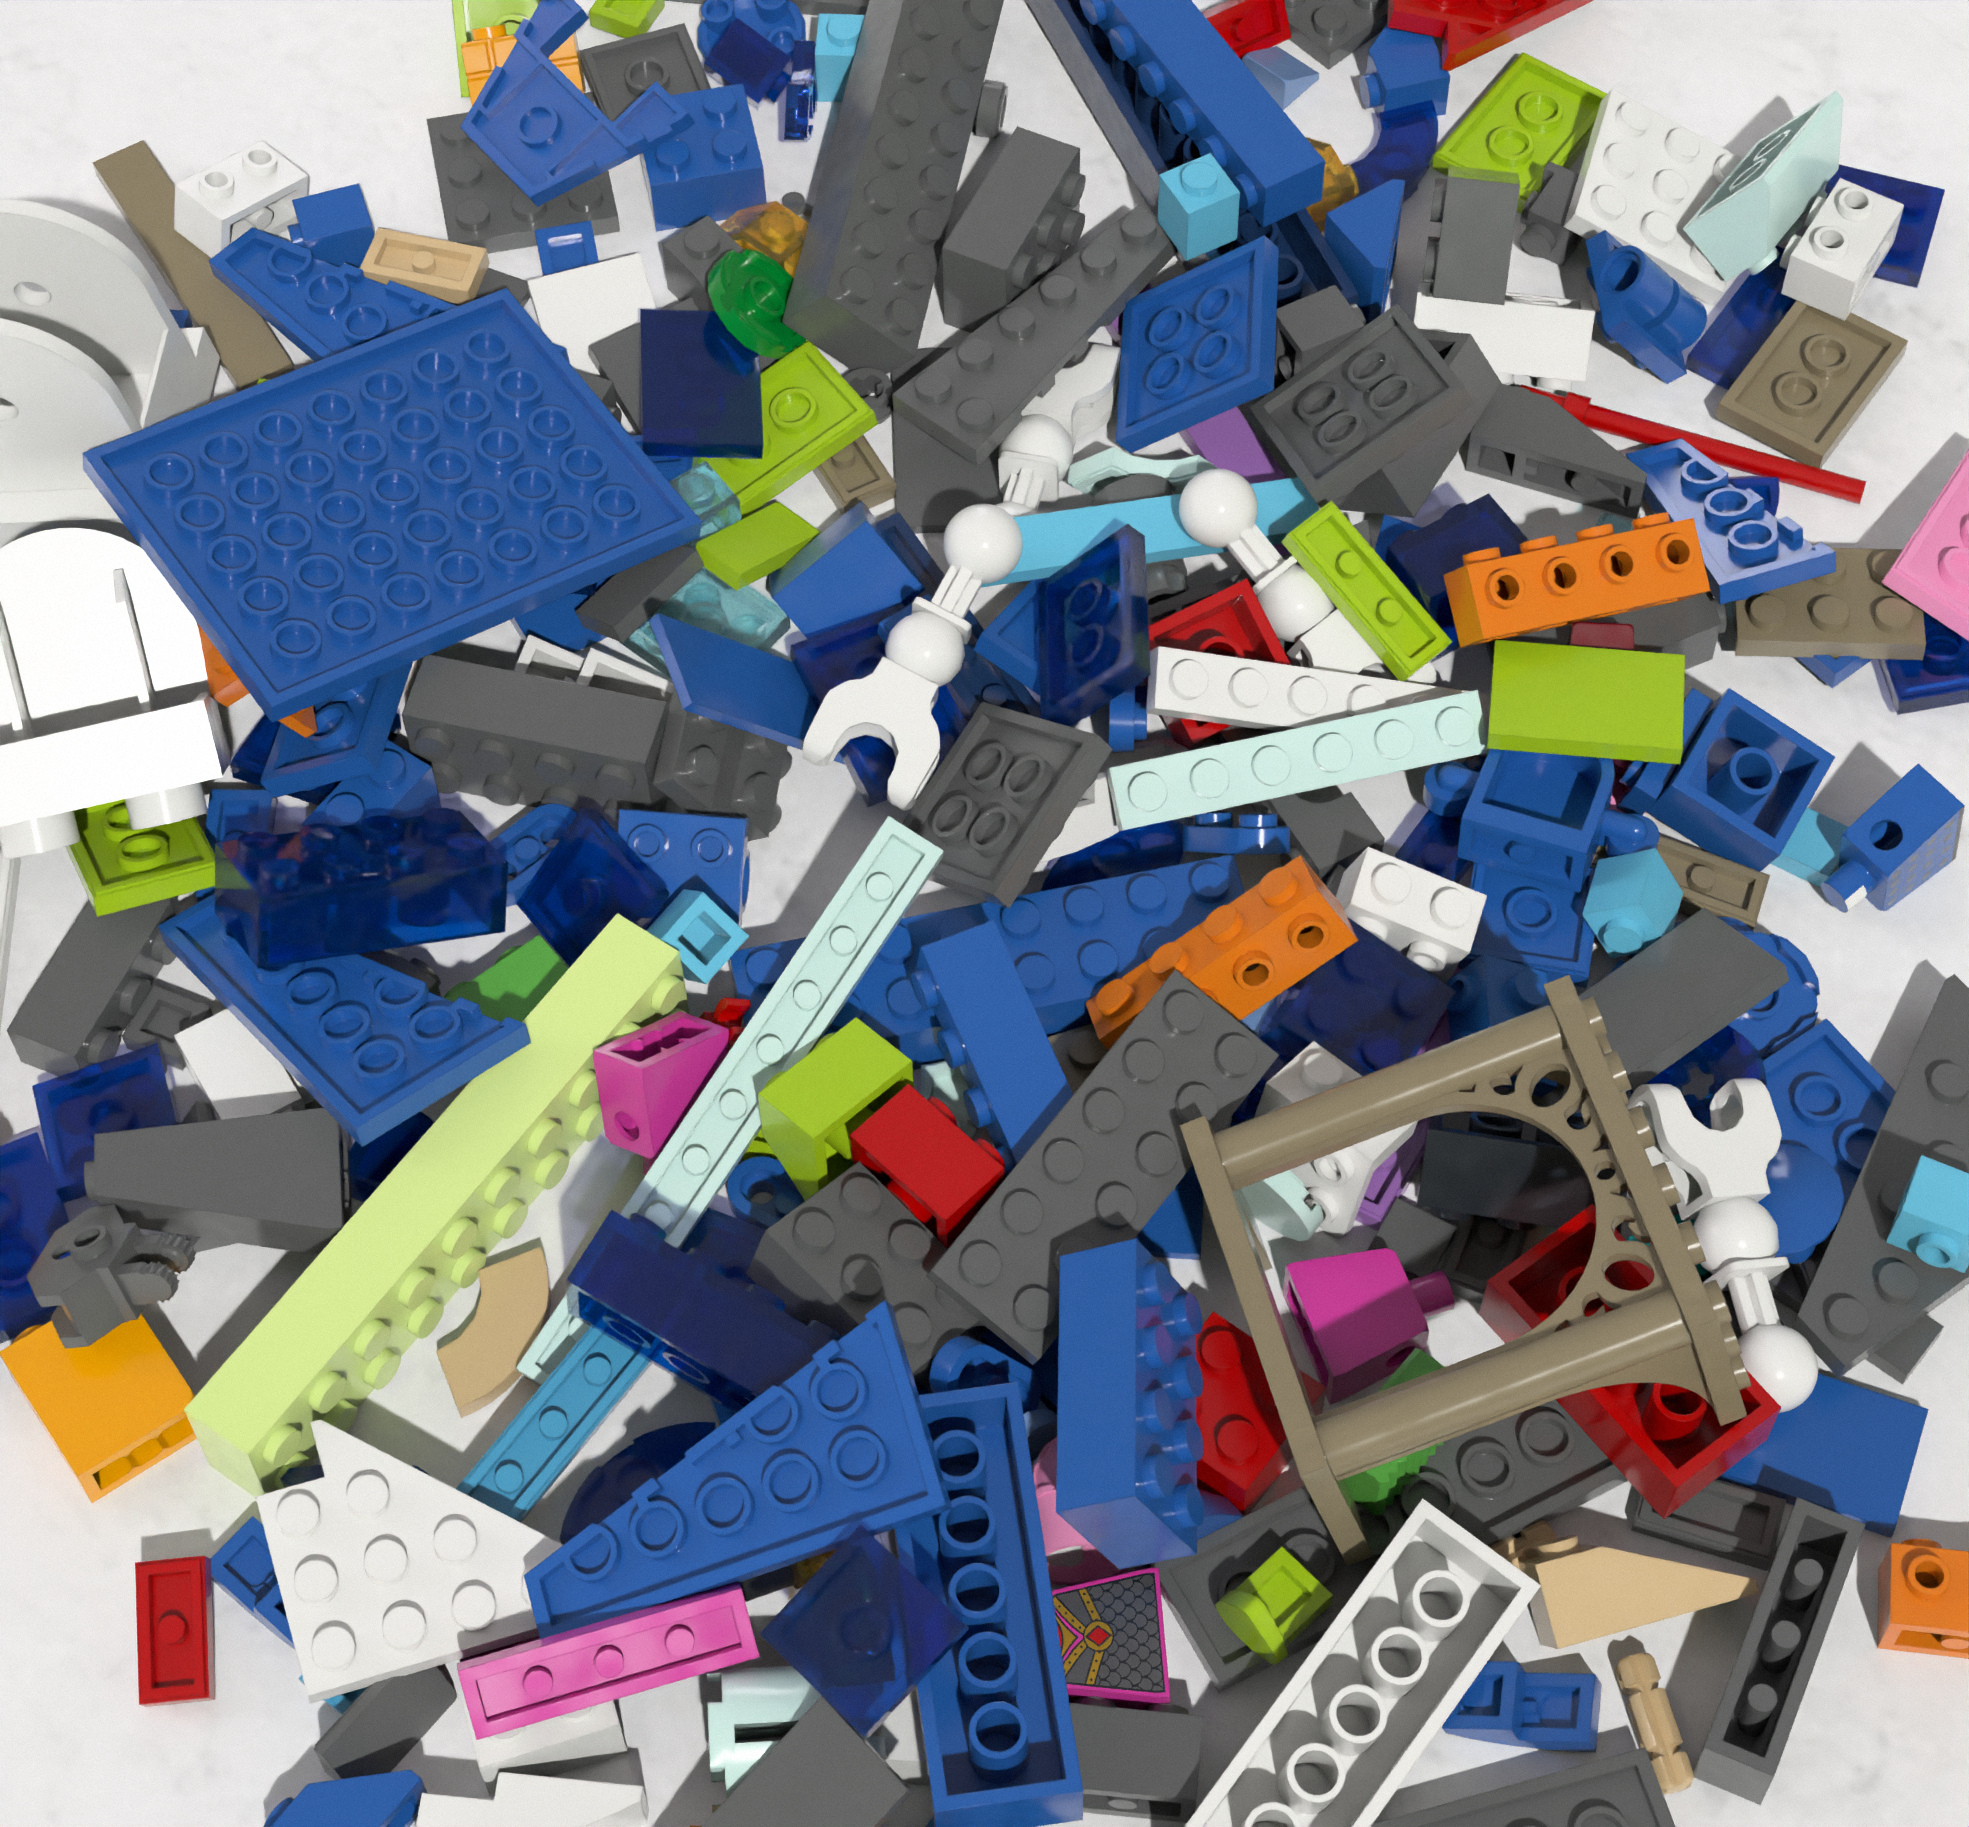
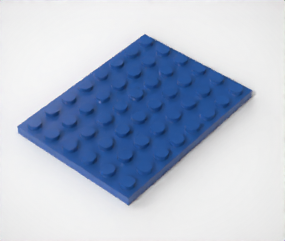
[82,288,702,723]

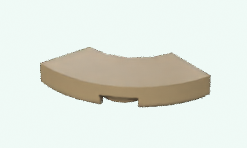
[436,1247,551,1418]

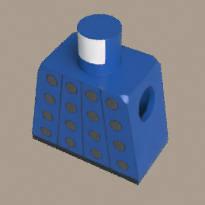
[1821,763,1965,913]

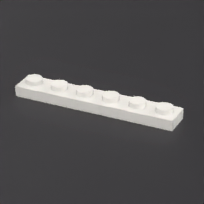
[1146,646,1491,760]

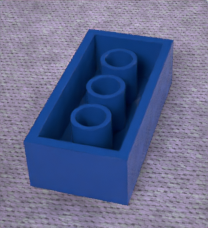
[1056,1239,1204,1569]

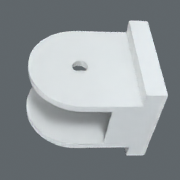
[0,198,220,549]

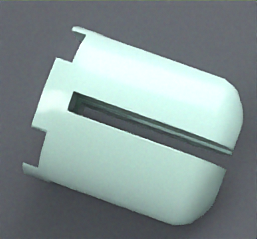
[707,1662,886,1814]

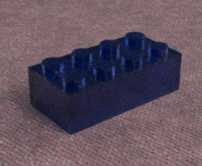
[215,807,508,969]
[566,1210,843,1413]

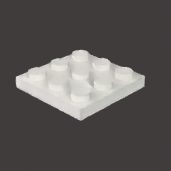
[1563,89,1742,305]

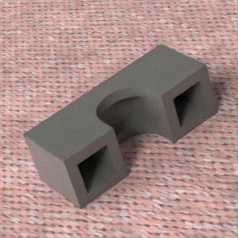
[1219,725,1385,884]

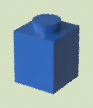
[287,183,374,268]

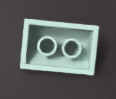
[1683,91,1843,282]

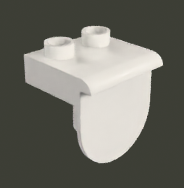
[0,528,231,859]

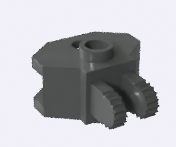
[27,1204,196,1349]

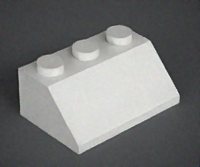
[1414,283,1595,390]

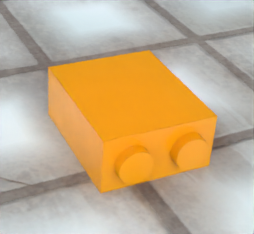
[0,1314,197,1503]

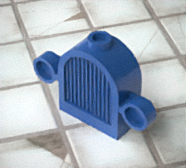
[1423,749,1660,893]

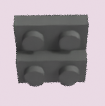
[653,687,792,841]

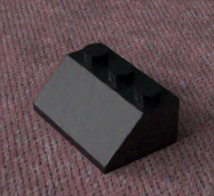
[1417,1111,1627,1233]

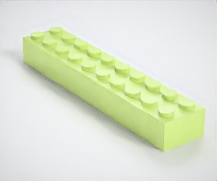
[184,913,690,1498]

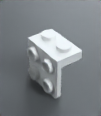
[1254,1041,1418,1238]

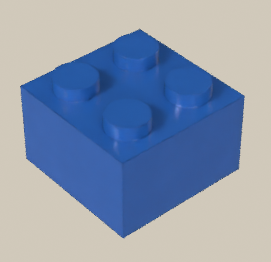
[632,83,768,232]
[1646,688,1835,872]

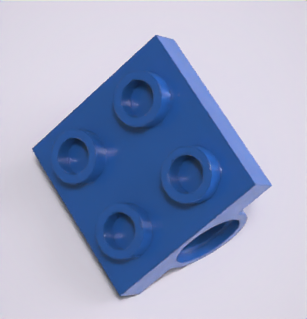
[1585,230,1707,384]
[612,808,750,931]

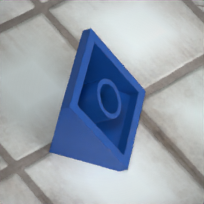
[1324,179,1405,324]
[768,501,926,665]

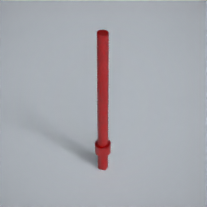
[1520,384,1867,504]

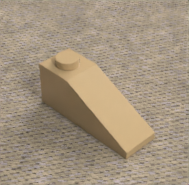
[1518,1535,1760,1649]

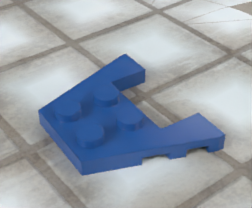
[460,0,695,207]

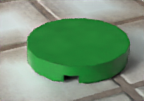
[708,249,806,359]

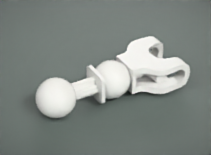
[995,344,1121,518]
[1179,469,1437,686]
[802,504,1023,811]
[1626,1078,1818,1413]

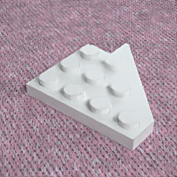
[256,1419,563,1704]

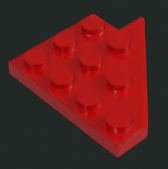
[1388,0,1594,71]

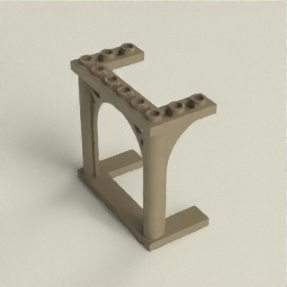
[1180,975,1751,1566]

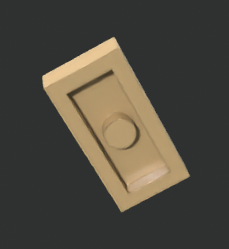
[360,227,490,305]

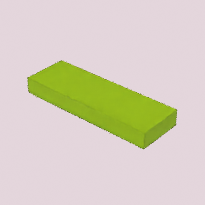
[1281,500,1452,682]

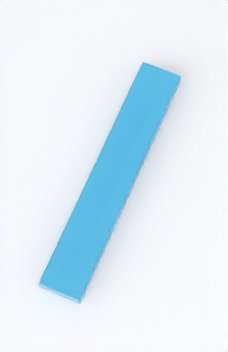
[981,477,1319,587]

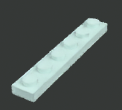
[1106,690,1490,831]

